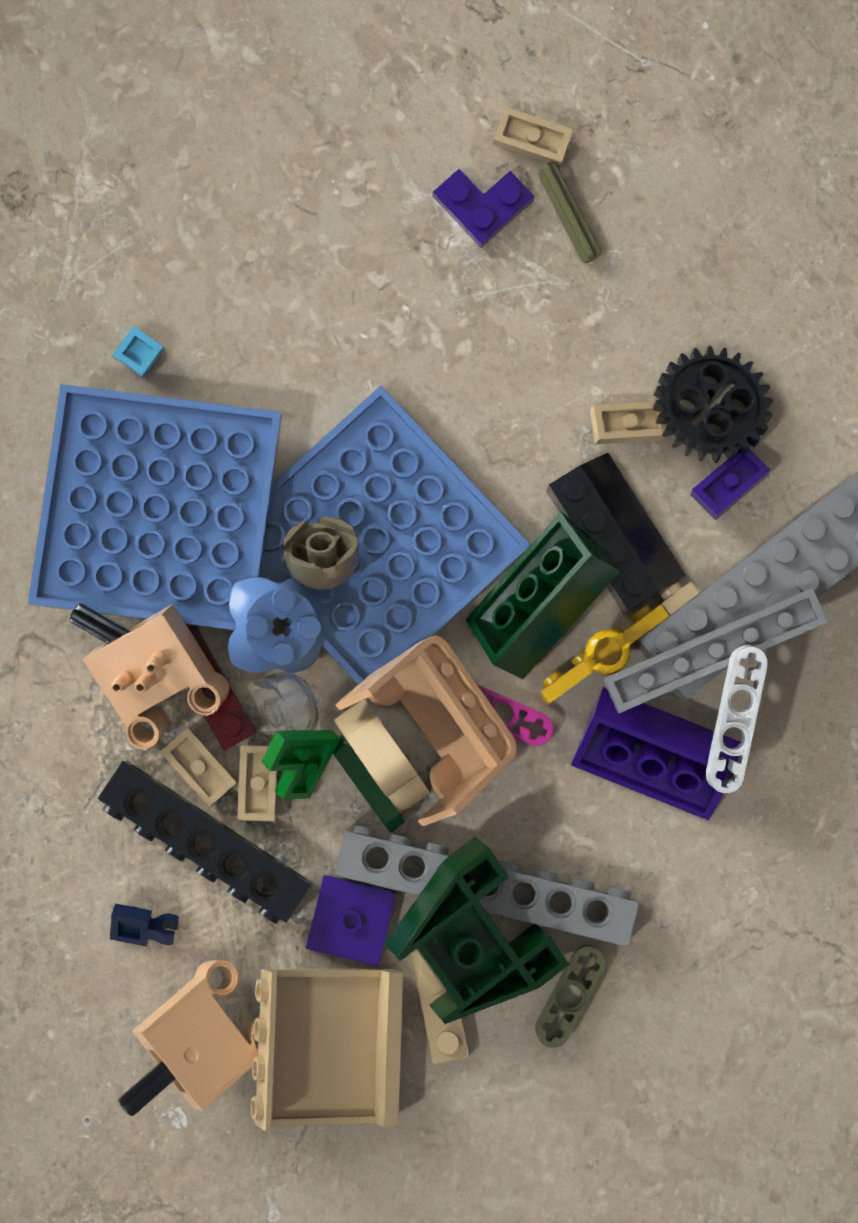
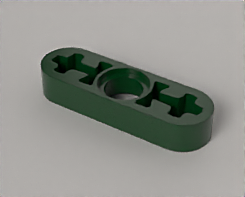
[333,735,405,833]

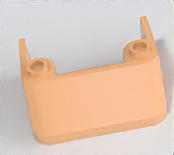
[335,636,517,826]

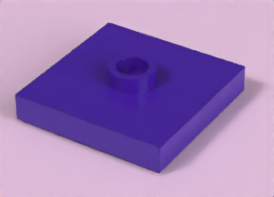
[306,875,396,967]

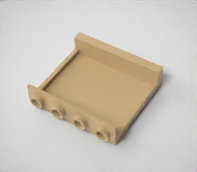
[250,969,404,1131]

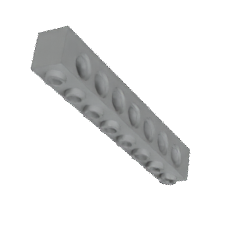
[334,825,639,947]

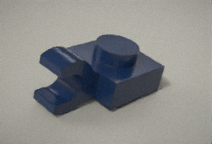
[110,903,179,947]

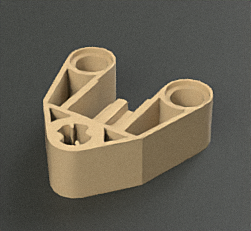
[334,699,430,815]

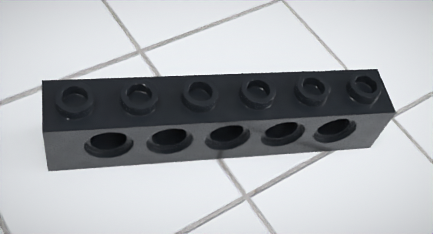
[97,761,313,924]

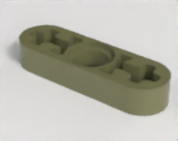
[535,945,606,1048]

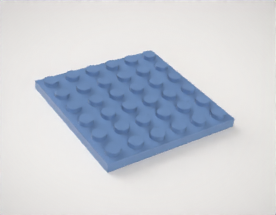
[28,384,282,631]
[260,386,531,685]

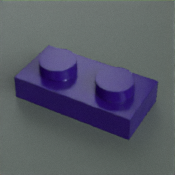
[690,449,771,520]

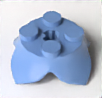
[228,577,322,673]

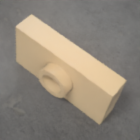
[493,107,573,167]
[590,401,668,444]
[160,727,238,808]
[237,745,278,821]

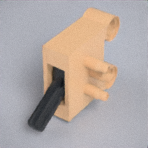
[69,603,229,749]

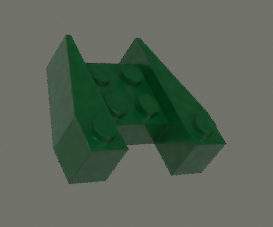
[385,837,570,1024]

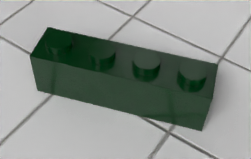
[465,511,621,679]

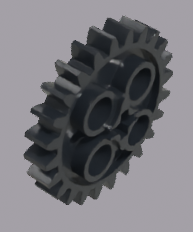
[653,346,773,463]

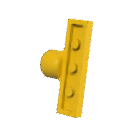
[538,604,669,705]

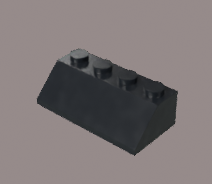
[546,453,686,615]

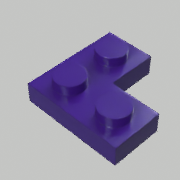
[432,169,535,248]

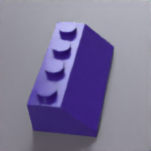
[571,687,741,821]

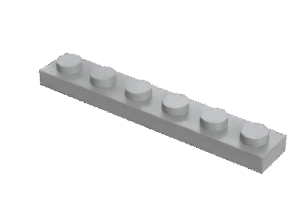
[603,588,828,714]

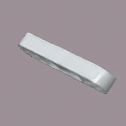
[706,645,767,793]

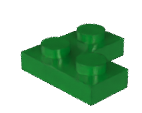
[261,730,340,800]

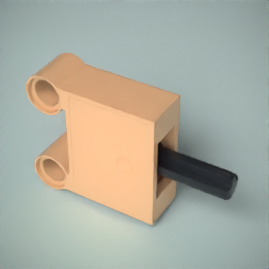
[118,960,258,1116]

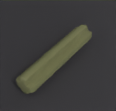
[537,162,601,263]

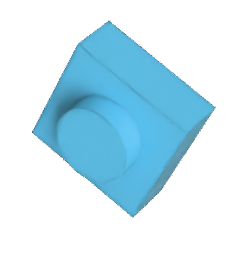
[112,326,165,378]

